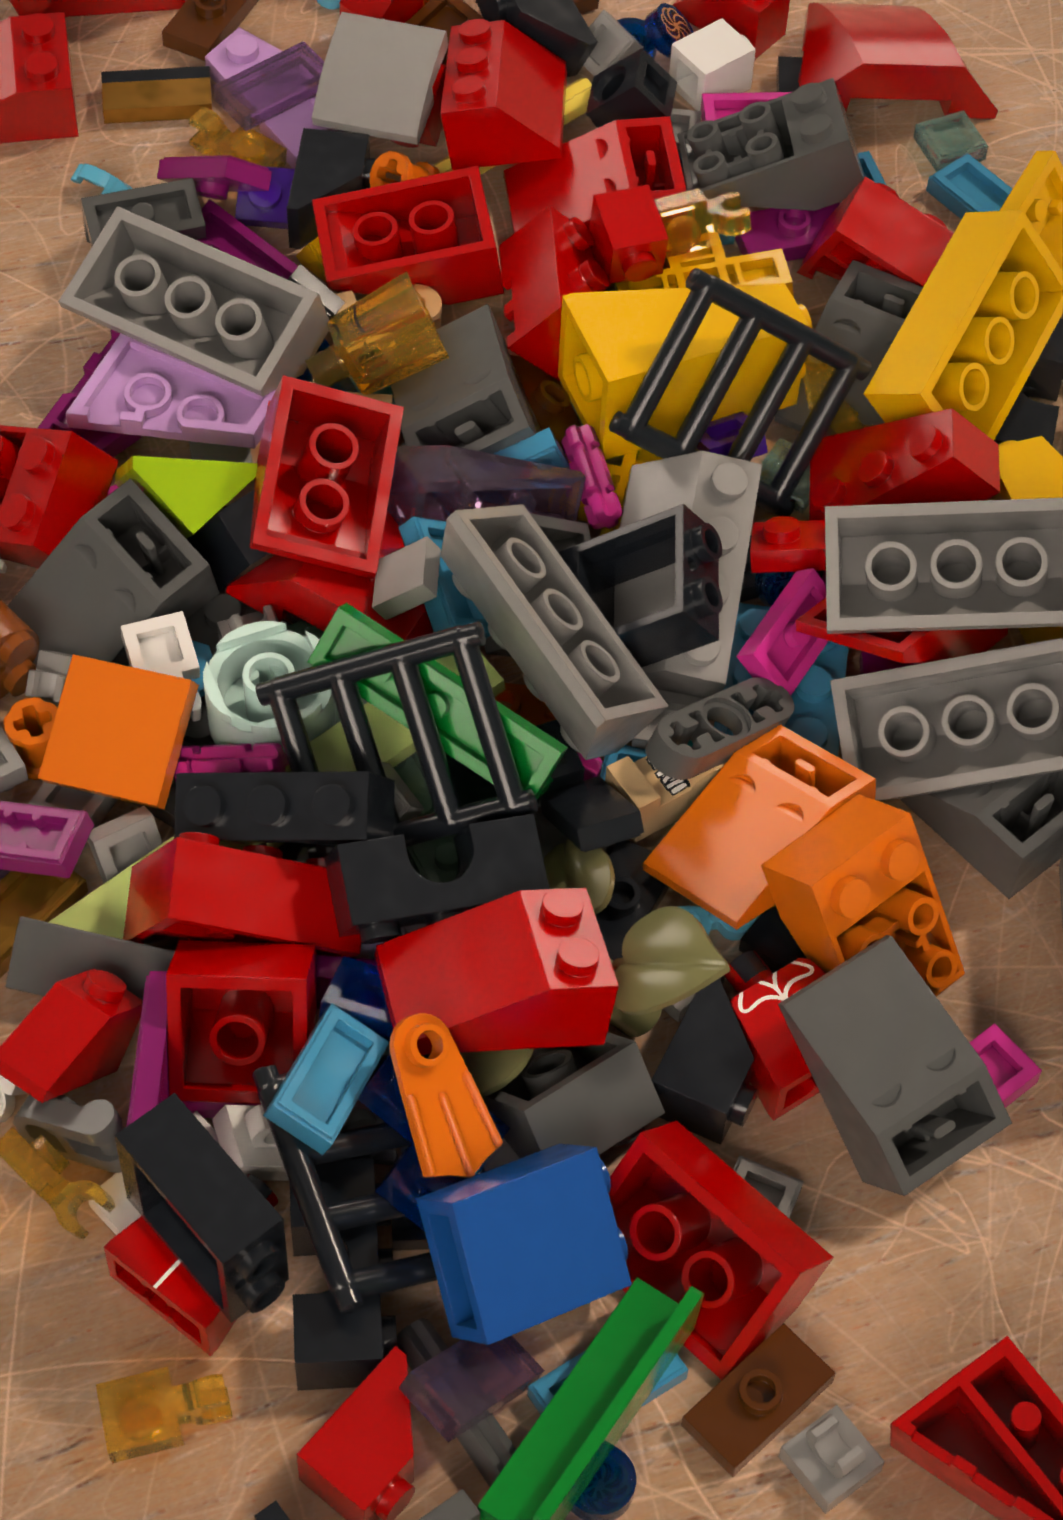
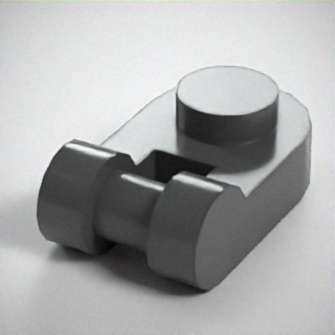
[13,1094,126,1173]

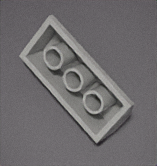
[58,206,331,396]
[614,451,762,698]
[825,498,1063,634]
[440,504,669,760]
[830,638,1063,802]

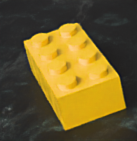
[863,210,1063,441]

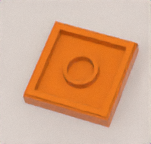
[38,654,199,810]

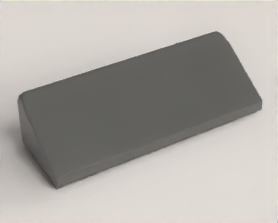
[5,916,175,1000]

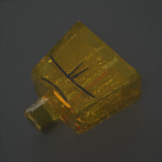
[305,272,449,395]

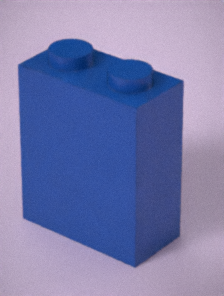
[416,1143,632,1345]

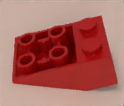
[503,116,688,234]
[0,425,119,568]

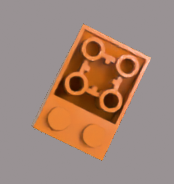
[643,724,876,930]
[761,794,965,996]

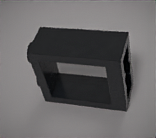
[559,504,723,668]
[114,1093,289,1323]

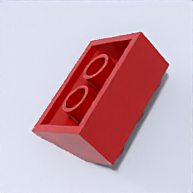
[440,19,567,170]
[609,1121,834,1380]

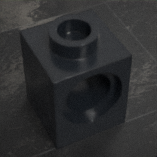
[586,48,677,128]

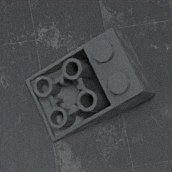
[677,78,864,211]
[774,260,923,437]
[384,304,541,505]
[7,478,219,666]
[900,771,1063,899]
[778,935,1012,1196]

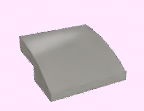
[312,12,448,145]

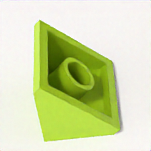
[114,455,258,539]

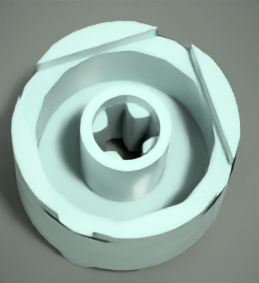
[203,621,336,753]

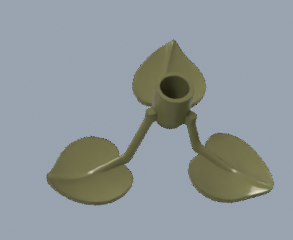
[460,838,730,1097]

